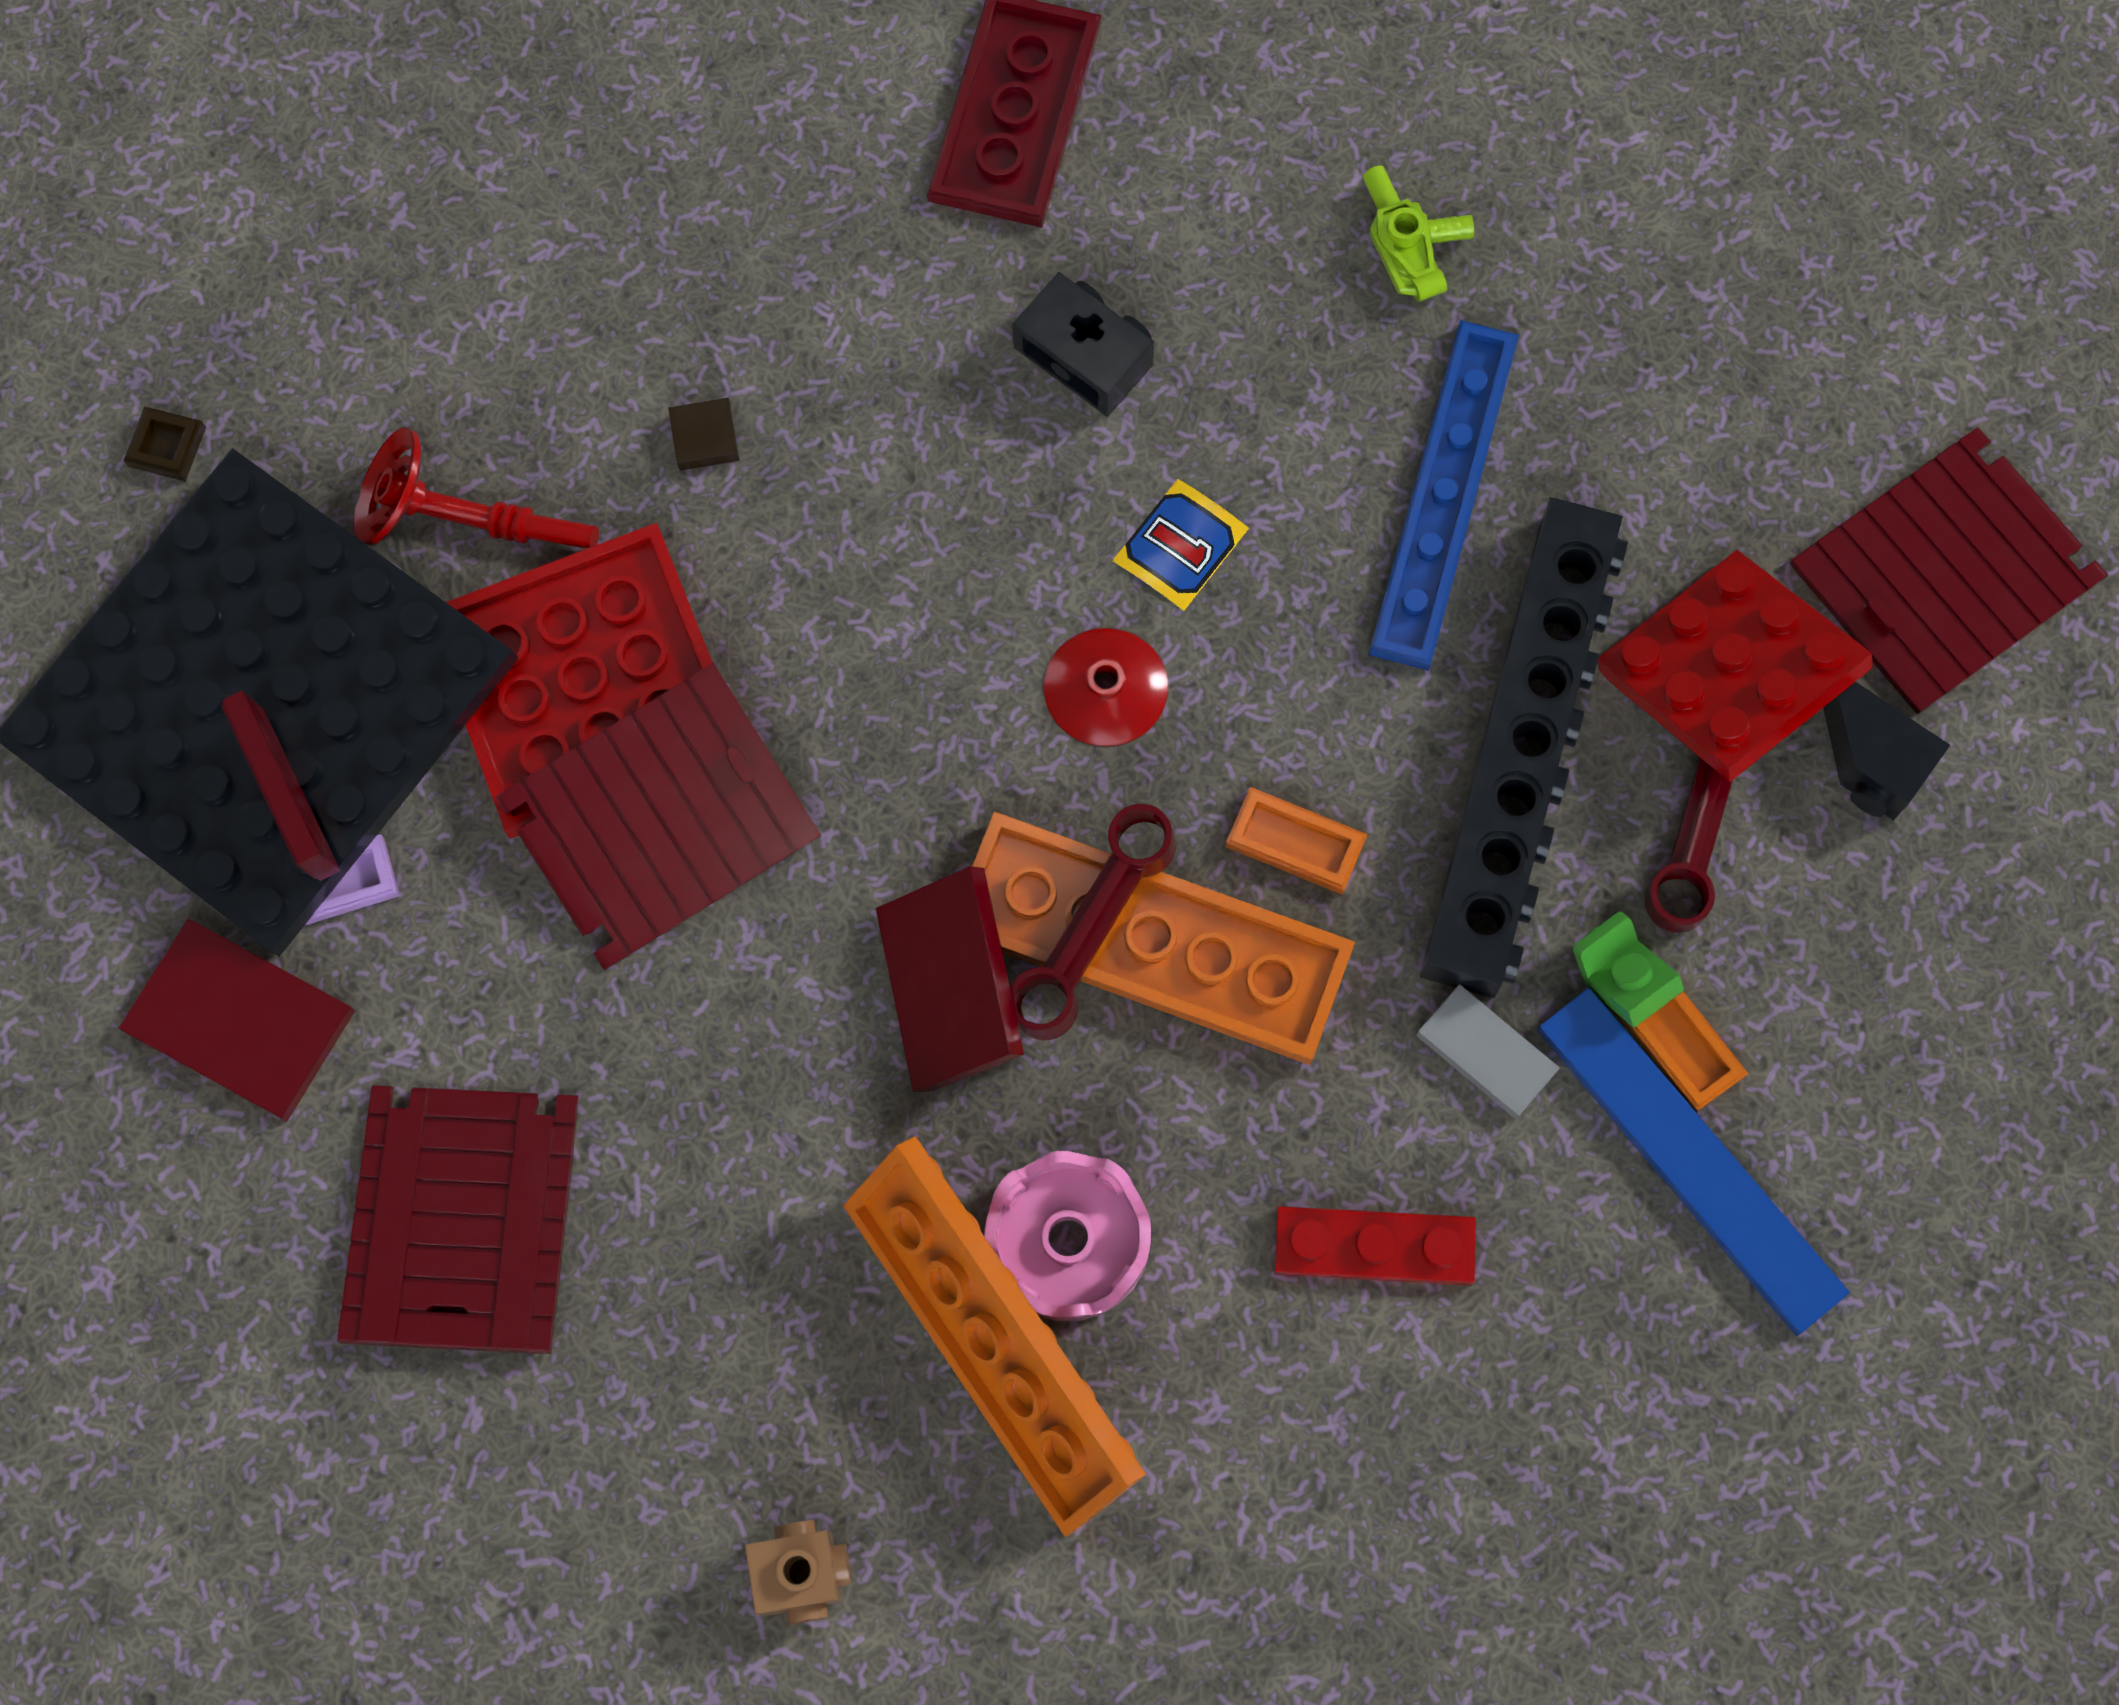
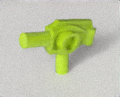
[1362,165,1474,302]

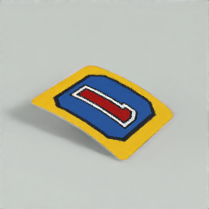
[1112,479,1249,611]

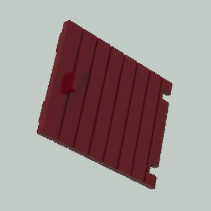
[1789,427,2108,715]
[495,663,821,970]
[337,1085,579,1354]

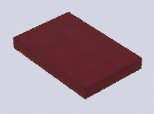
[875,866,1024,1092]
[118,918,355,1122]

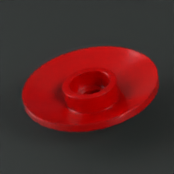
[1044,628,1168,747]

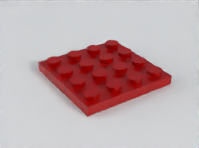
[446,522,713,839]

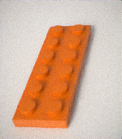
[972,811,1355,1066]
[843,1136,1147,1538]

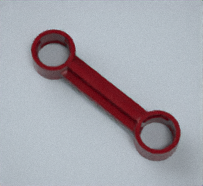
[1645,758,1733,933]
[1010,804,1176,1040]

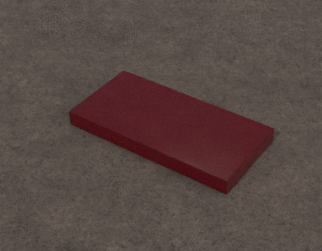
[927,0,1101,228]

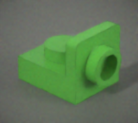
[1573,912,1684,1028]

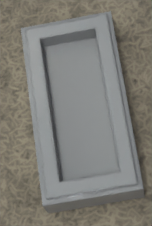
[1416,984,1560,1119]

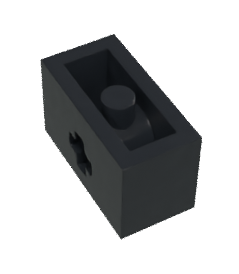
[1012,272,1154,417]

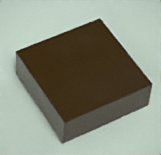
[668,398,740,471]
[124,406,206,482]

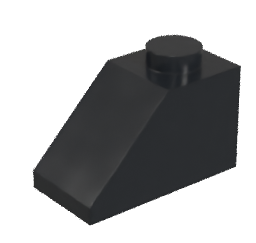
[1823,682,1950,821]

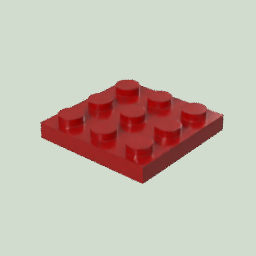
[1598,550,1873,782]

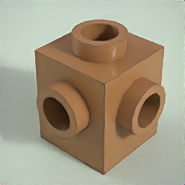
[745,1520,852,1625]

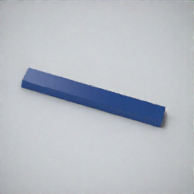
[1369,320,1519,671]
[1537,987,1850,1336]

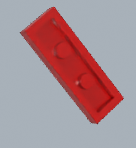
[1274,1206,1476,1286]

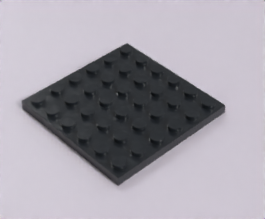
[0,448,519,957]

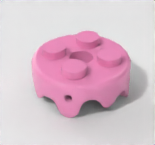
[985,1151,1151,1321]

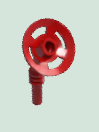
[353,427,599,549]

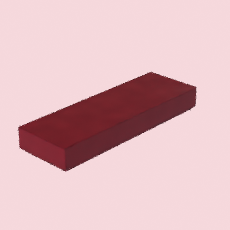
[221,690,340,881]

